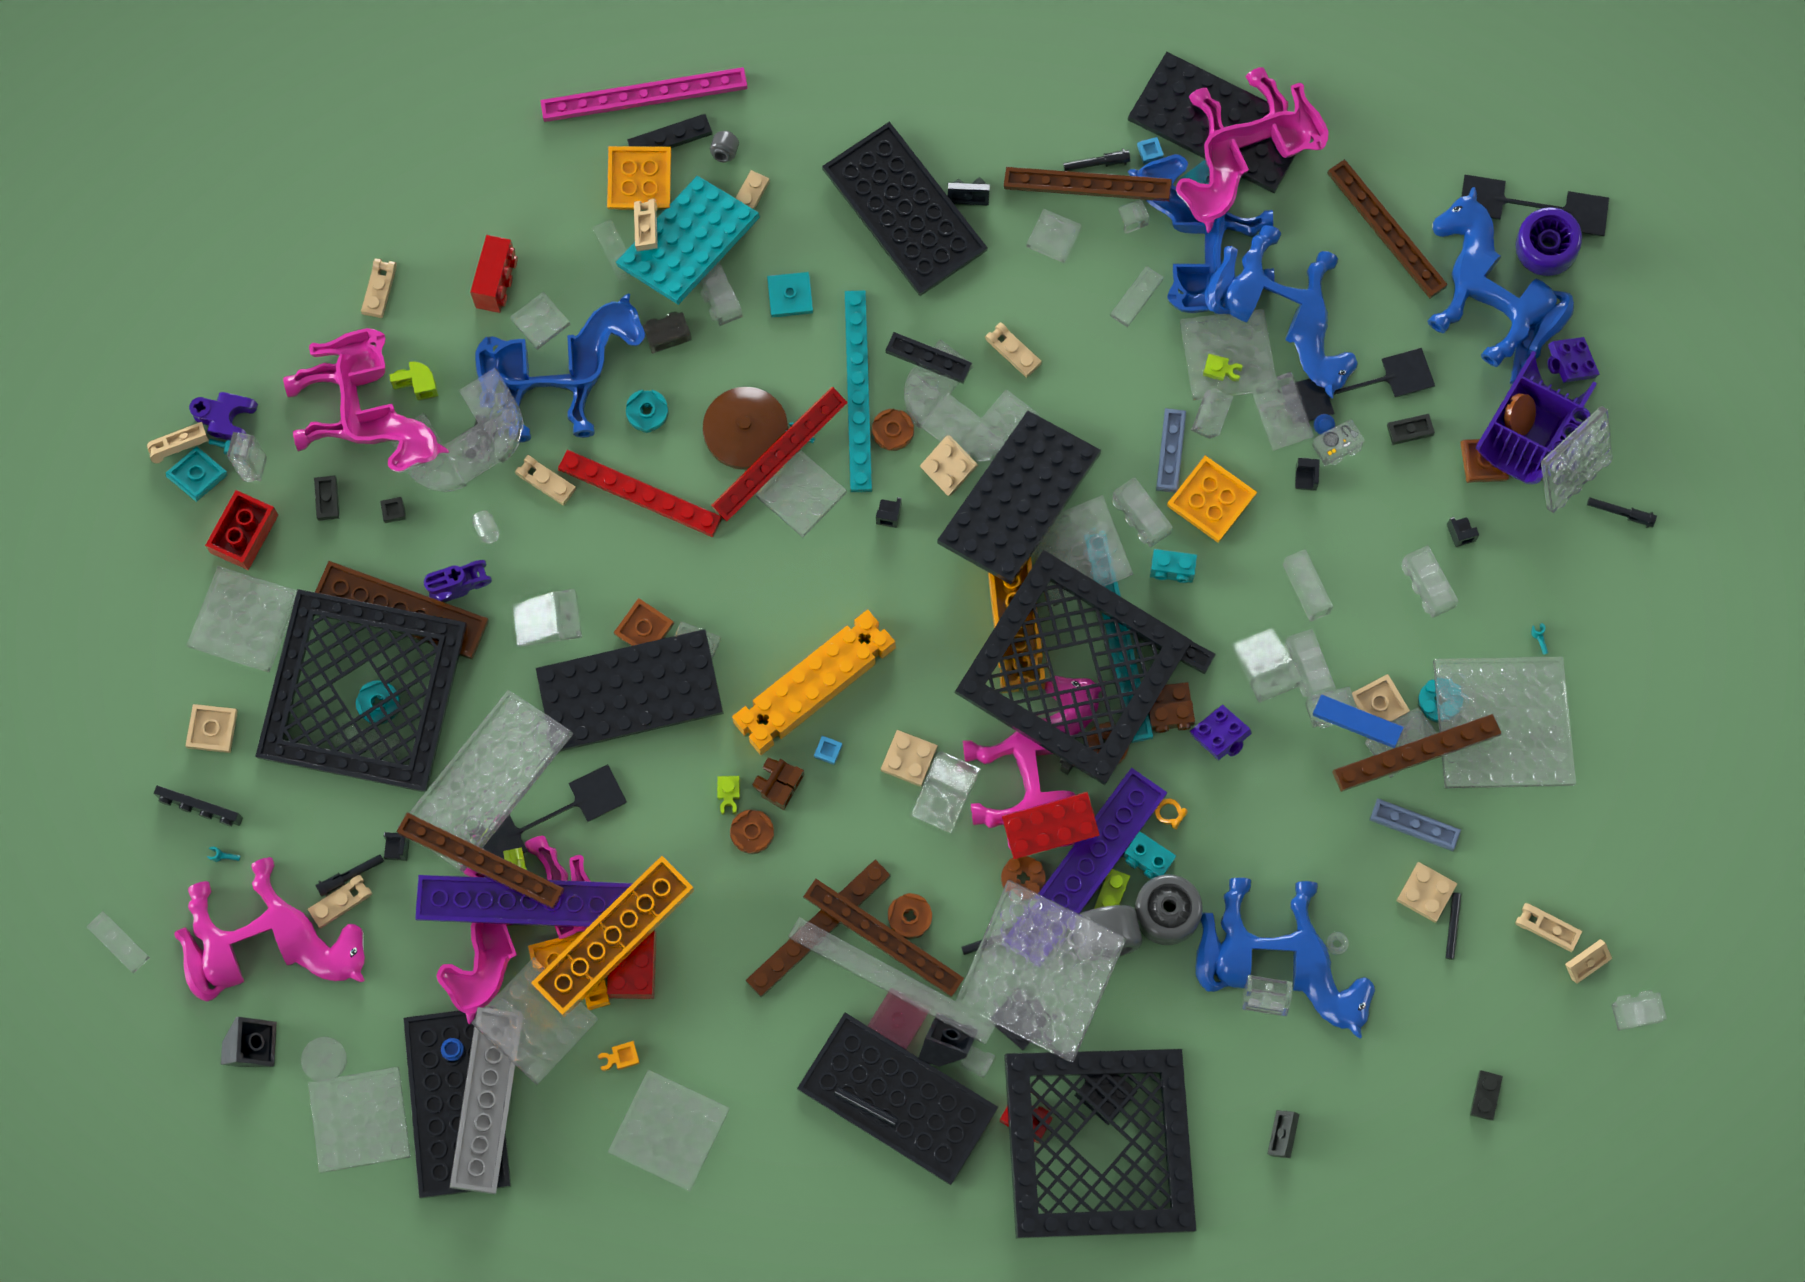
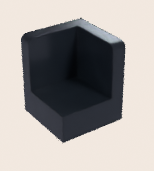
[1295,458,1320,490]
[876,497,902,528]
[1447,517,1479,547]
[383,832,410,861]

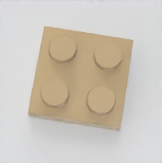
[920,435,978,496]
[1349,674,1410,722]
[185,704,238,753]
[881,730,938,787]
[1396,862,1457,923]

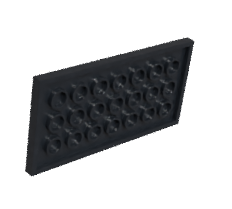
[1128,51,1297,193]
[822,121,988,296]
[937,410,1101,585]
[536,629,724,753]
[403,1006,511,1199]
[797,1012,998,1185]

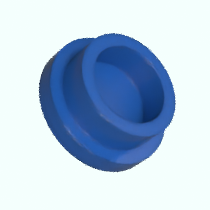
[1314,414,1335,435]
[441,1038,464,1061]

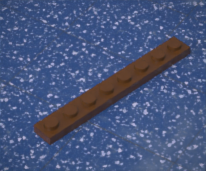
[1327,159,1448,299]
[1004,167,1172,202]
[1332,714,1502,792]
[396,812,564,910]
[746,859,891,997]
[803,878,964,997]

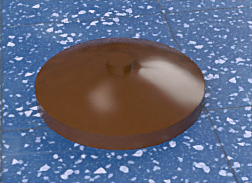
[703,387,788,470]

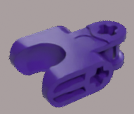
[189,392,258,444]
[424,560,492,603]

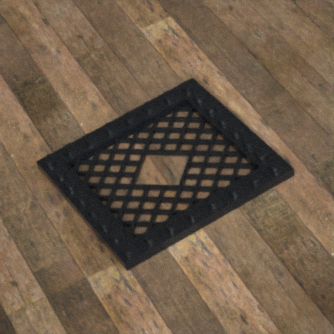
[954,550,1192,785]
[255,589,467,793]
[1004,1049,1197,1239]

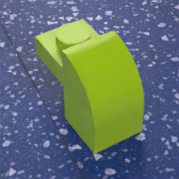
[389,362,438,400]

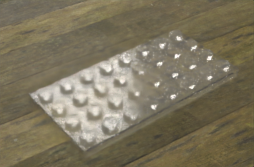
[398,690,573,873]

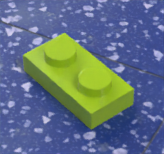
[1094,869,1130,909]

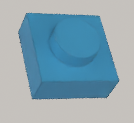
[1137,137,1164,164]
[814,736,843,765]

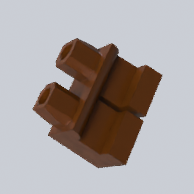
[752,758,804,810]

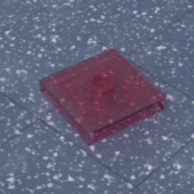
[868,989,929,1050]

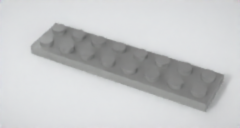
[450,1007,523,1194]

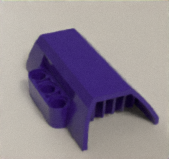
[1476,351,1597,484]

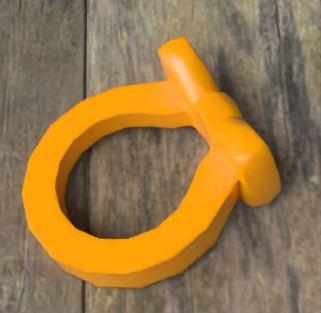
[1155,798,1187,829]

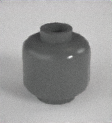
[710,131,739,162]

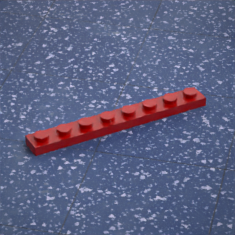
[711,387,848,521]
[558,449,722,537]

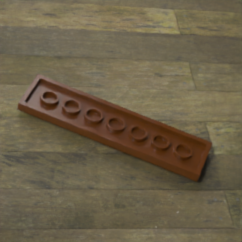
[315,561,489,659]

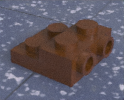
[1148,682,1195,733]

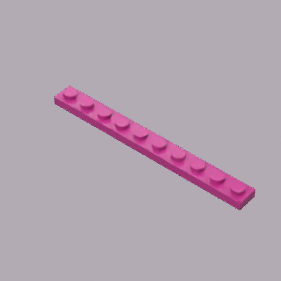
[540,67,747,122]

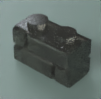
[643,312,692,354]

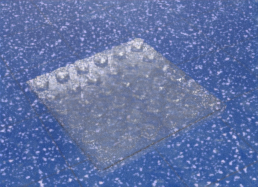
[1433,657,1576,788]
[955,880,1127,1062]

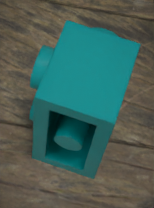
[1150,549,1197,583]
[1123,831,1176,879]

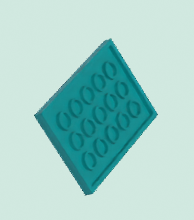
[616,175,760,305]

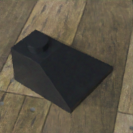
[918,1014,978,1067]
[221,1017,277,1067]

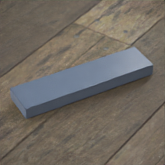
[1156,408,1186,493]
[1370,798,1461,851]

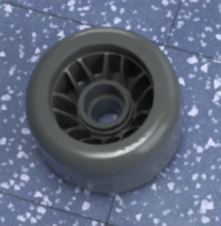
[1134,874,1203,945]
[1070,905,1142,961]

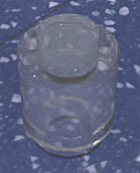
[472,510,500,544]

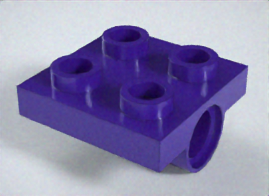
[1548,337,1600,383]
[1190,704,1252,760]

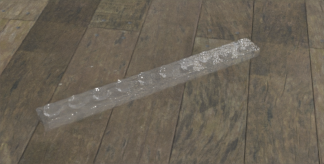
[788,917,996,1045]

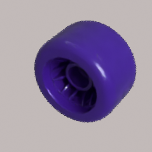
[1516,207,1582,276]

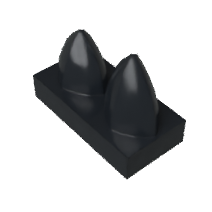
[948,177,990,206]

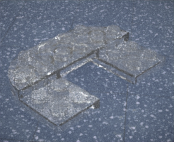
[904,339,1039,463]
[391,368,523,492]

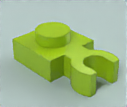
[1203,354,1243,382]
[717,776,740,815]

